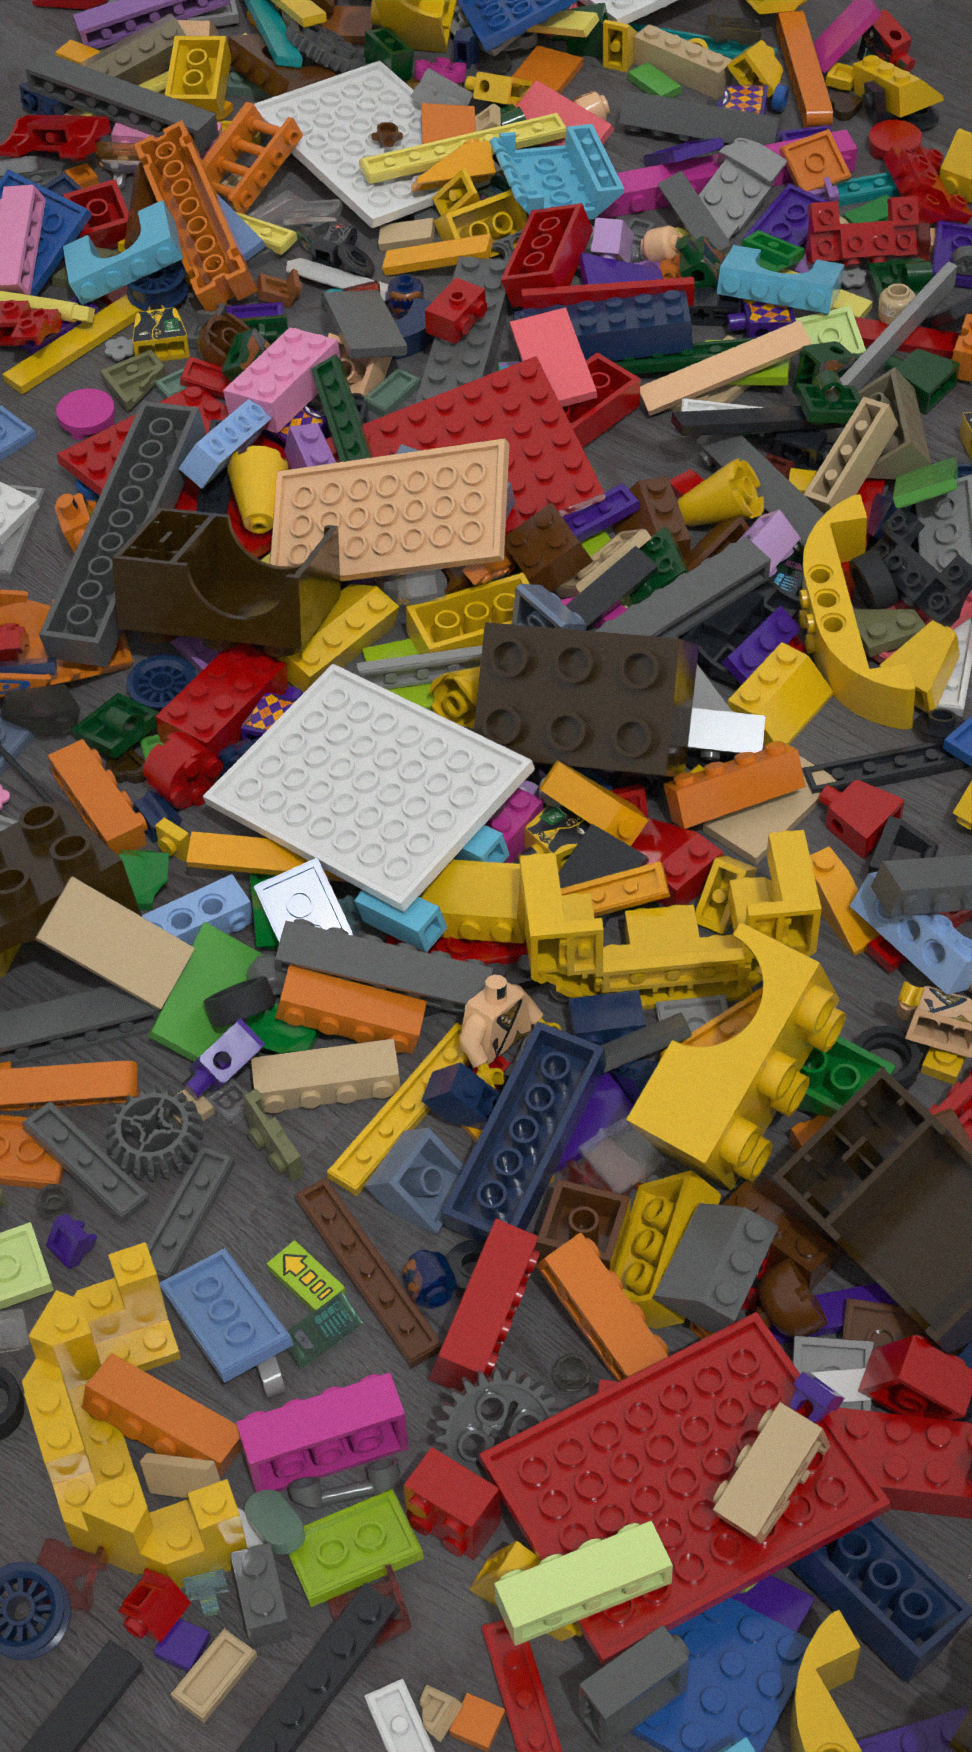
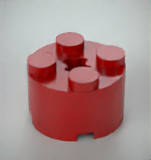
[143,732,223,809]

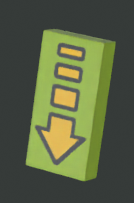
[266,1240,346,1314]

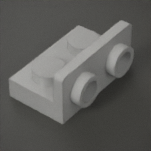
[411,68,473,106]

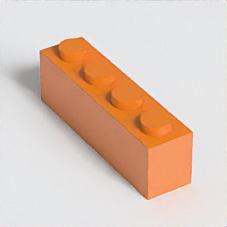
[48,739,148,855]
[664,741,806,829]
[275,965,427,1054]
[535,1232,669,1382]
[82,1353,242,1479]

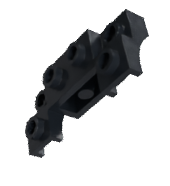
[869,507,972,627]
[682,577,802,686]

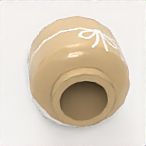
[878,284,916,325]

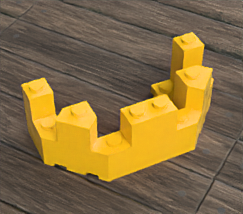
[520,830,822,1009]
[22,1242,248,1589]

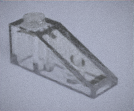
[373,567,447,606]

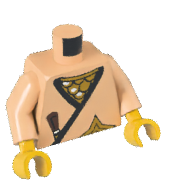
[460,975,562,1089]
[896,981,972,1058]

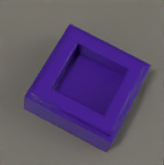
[153,1618,211,1672]

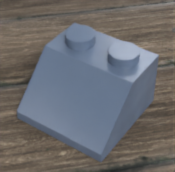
[512,584,586,631]
[365,1128,465,1234]

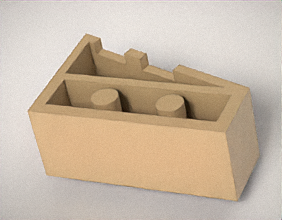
[713,1402,831,1544]

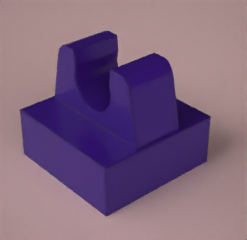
[46,1214,97,1269]
[790,1371,845,1423]

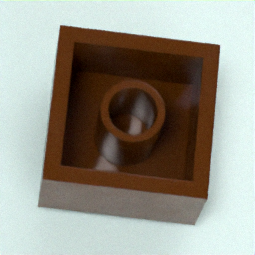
[505,502,593,592]
[536,1179,631,1272]

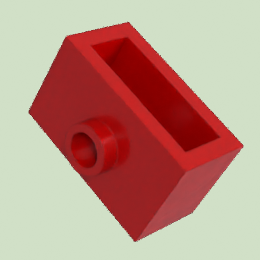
[425,277,488,344]

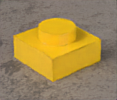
[825,62,854,91]
[155,817,190,862]
[921,1046,967,1085]

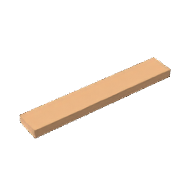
[640,320,812,416]

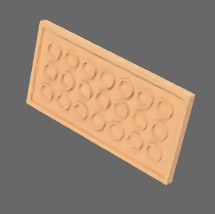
[270,439,509,581]

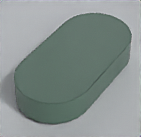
[244,1489,306,1554]

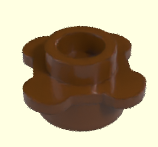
[371,122,403,147]

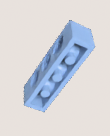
[178,399,272,488]
[850,872,972,995]
[142,874,254,945]

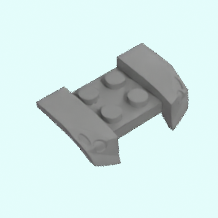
[676,137,787,240]

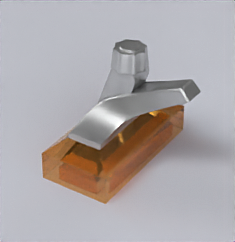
[95,142,141,190]

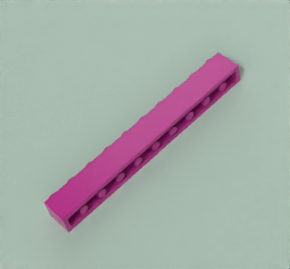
[597,130,858,219]

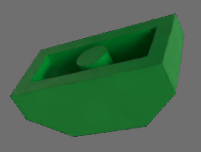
[742,230,805,272]
[118,850,169,910]
[246,1003,321,1054]

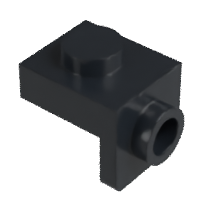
[862,80,898,123]

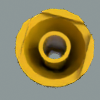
[227,446,288,534]
[678,458,764,526]
[430,666,480,730]

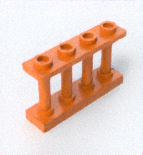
[202,101,303,214]

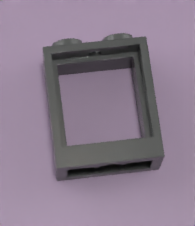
[579,1625,690,1750]

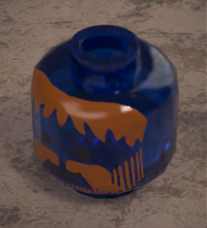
[387,274,425,317]
[402,1250,457,1309]

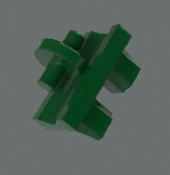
[240,314,288,345]

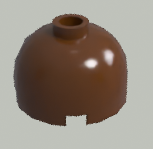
[197,313,250,367]
[756,1258,829,1338]

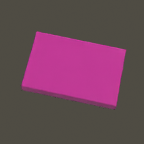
[813,0,881,73]

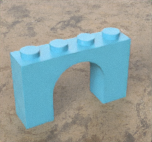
[63,200,183,305]
[717,245,844,314]
[354,825,510,953]

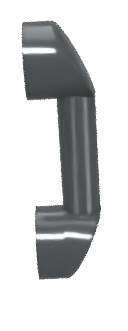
[288,1459,400,1508]

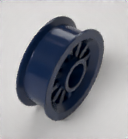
[127,260,188,311]
[126,655,197,712]
[0,1562,71,1660]

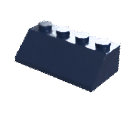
[789,1517,972,1683]

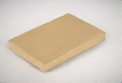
[554,529,651,598]

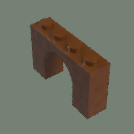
[227,34,336,97]

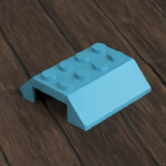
[490,124,624,220]

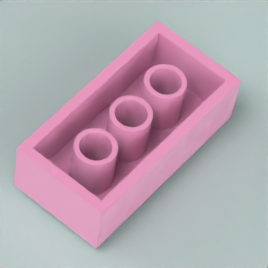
[223,328,341,433]

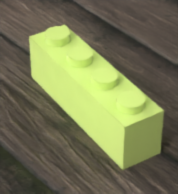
[494,1521,673,1646]

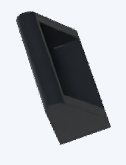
[868,816,939,874]

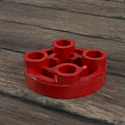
[868,120,922,159]

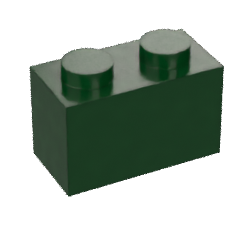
[364,27,414,81]

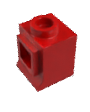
[118,1568,191,1643]

